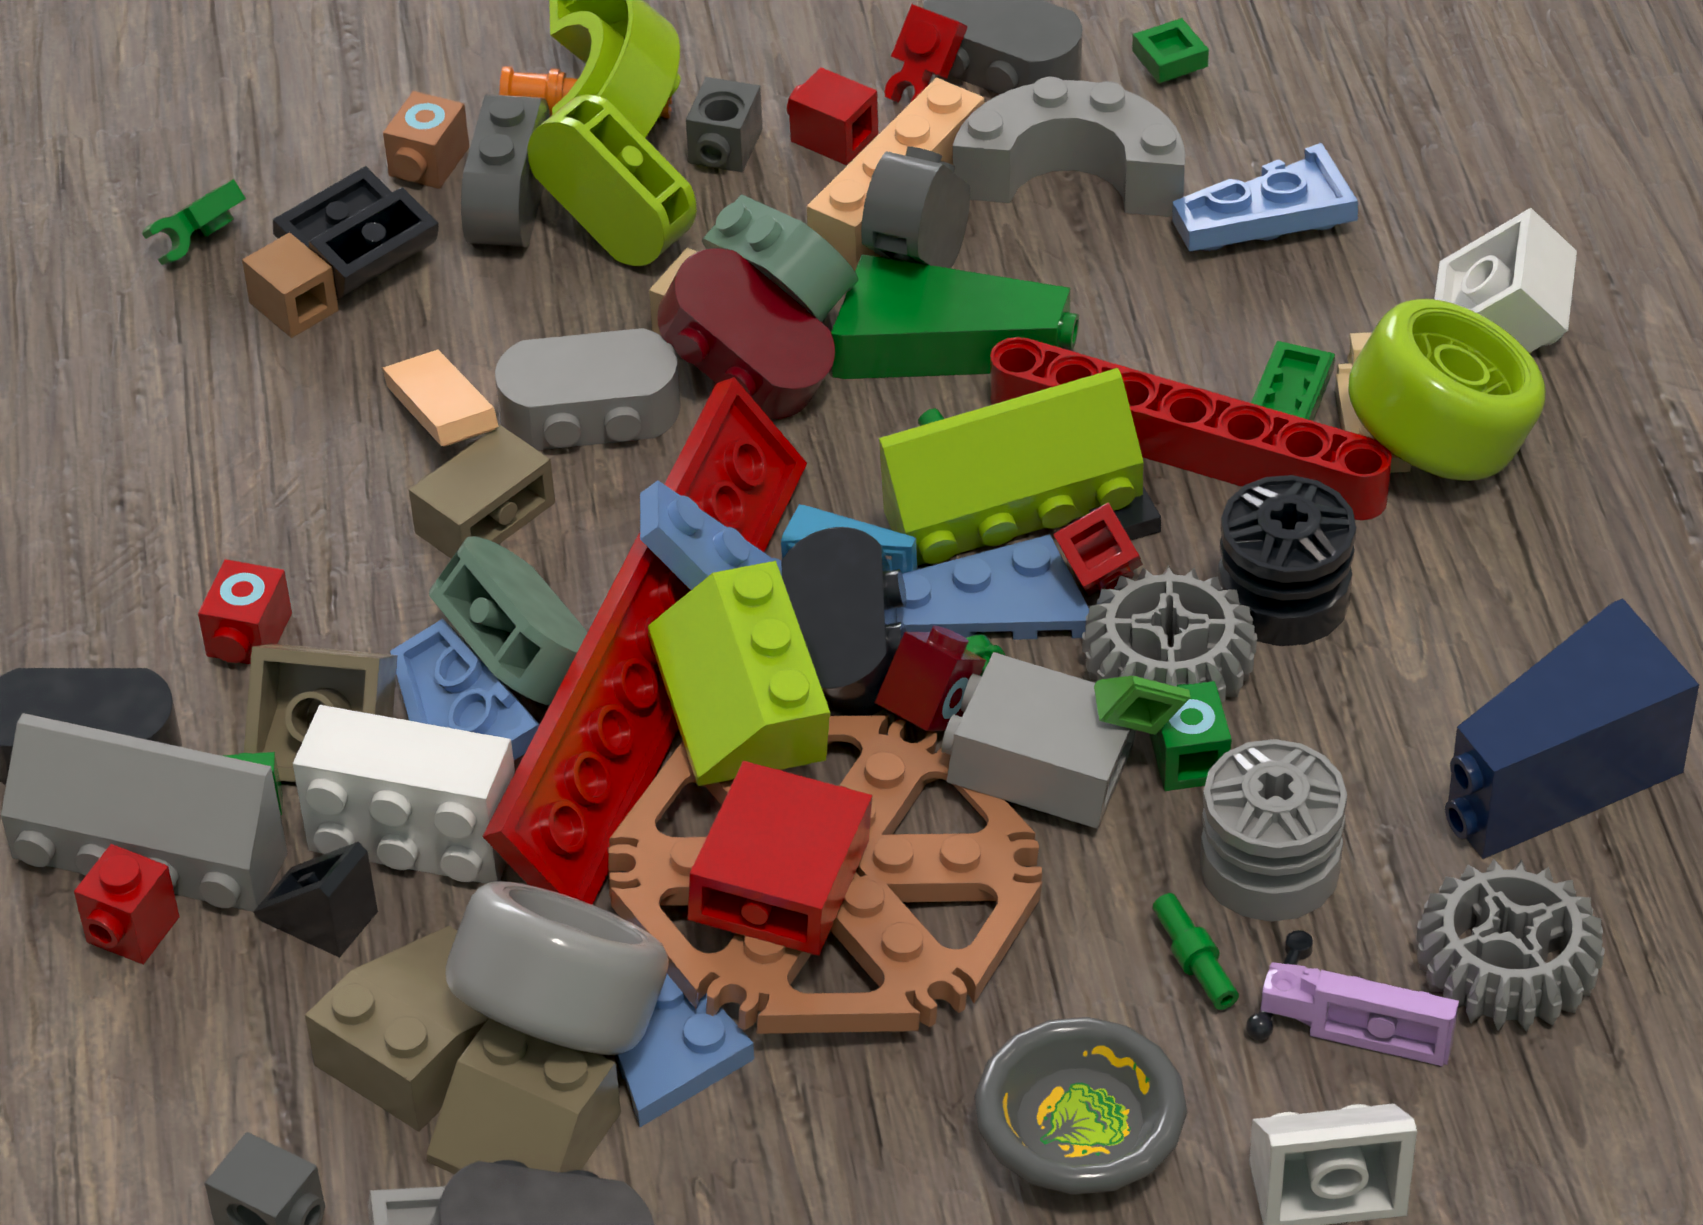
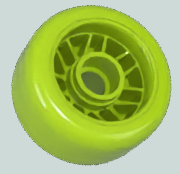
[1348,299,1546,481]

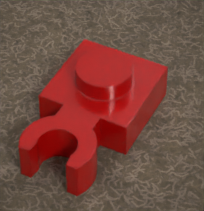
[884,4,968,103]

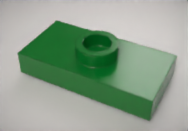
[1251,341,1335,421]

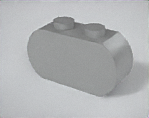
[495,328,681,450]

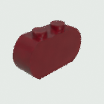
[657,248,835,419]

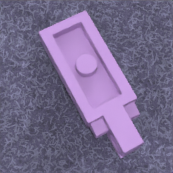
[1261,962,1459,1066]

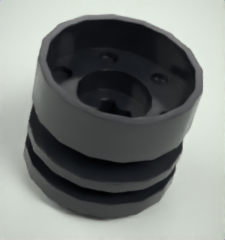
[1218,475,1357,646]

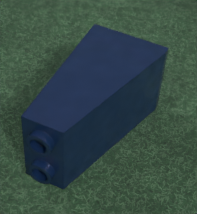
[1445,598,1699,859]

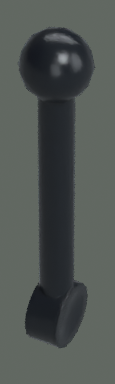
[1246,930,1313,1040]

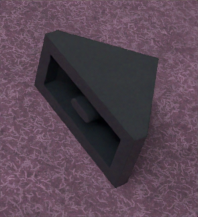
[253,841,378,958]

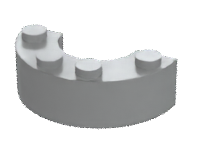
[953,77,1185,217]

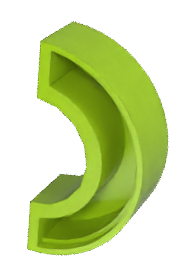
[549,0,681,137]

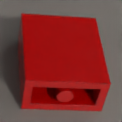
[688,761,872,956]

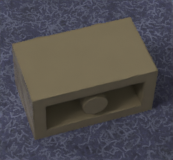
[409,424,555,559]

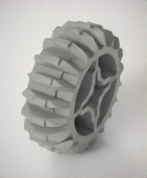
[1082,565,1257,703]
[1416,859,1605,1032]

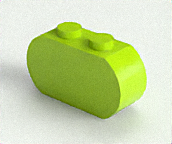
[527,95,697,266]

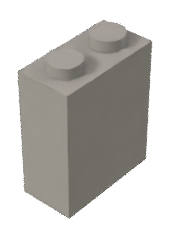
[941,652,1137,829]

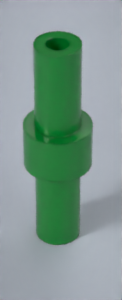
[1152,893,1239,1010]

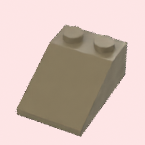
[305,926,489,1132]

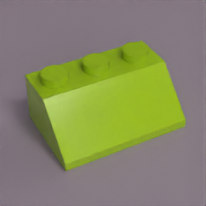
[648,561,830,786]

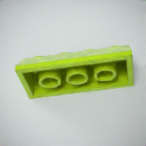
[879,368,1144,566]

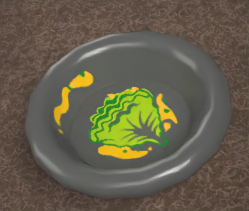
[974,1017,1188,1195]

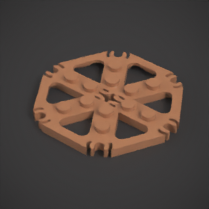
[608,715,1042,1034]

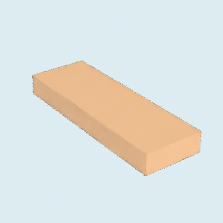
[382,349,499,447]

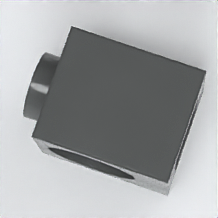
[686,77,763,172]
[205,1132,325,1225]

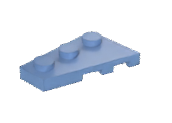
[1172,143,1358,251]
[640,480,782,590]
[897,534,1089,640]
[390,619,540,760]
[615,974,754,1127]

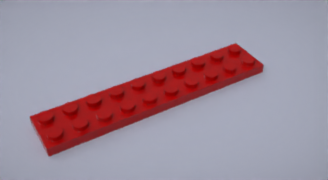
[482,377,807,905]

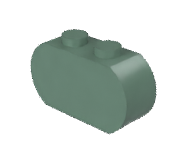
[702,194,858,323]
[429,536,588,705]

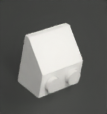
[1434,208,1577,353]
[1249,1104,1417,1225]

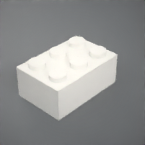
[293,705,515,884]

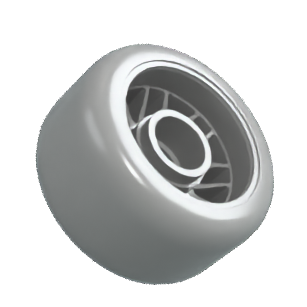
[445,881,668,1055]

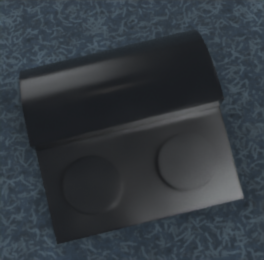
[273,166,439,300]

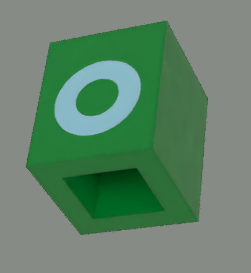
[1149,681,1232,791]

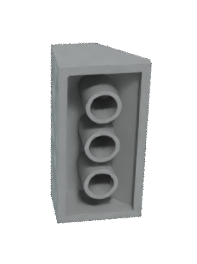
[1,713,288,912]

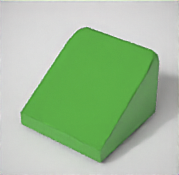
[1094,675,1191,735]

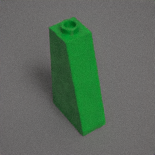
[831,255,1079,380]

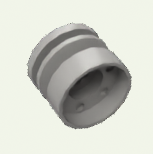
[1200,739,1347,922]

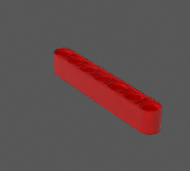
[990,337,1392,521]

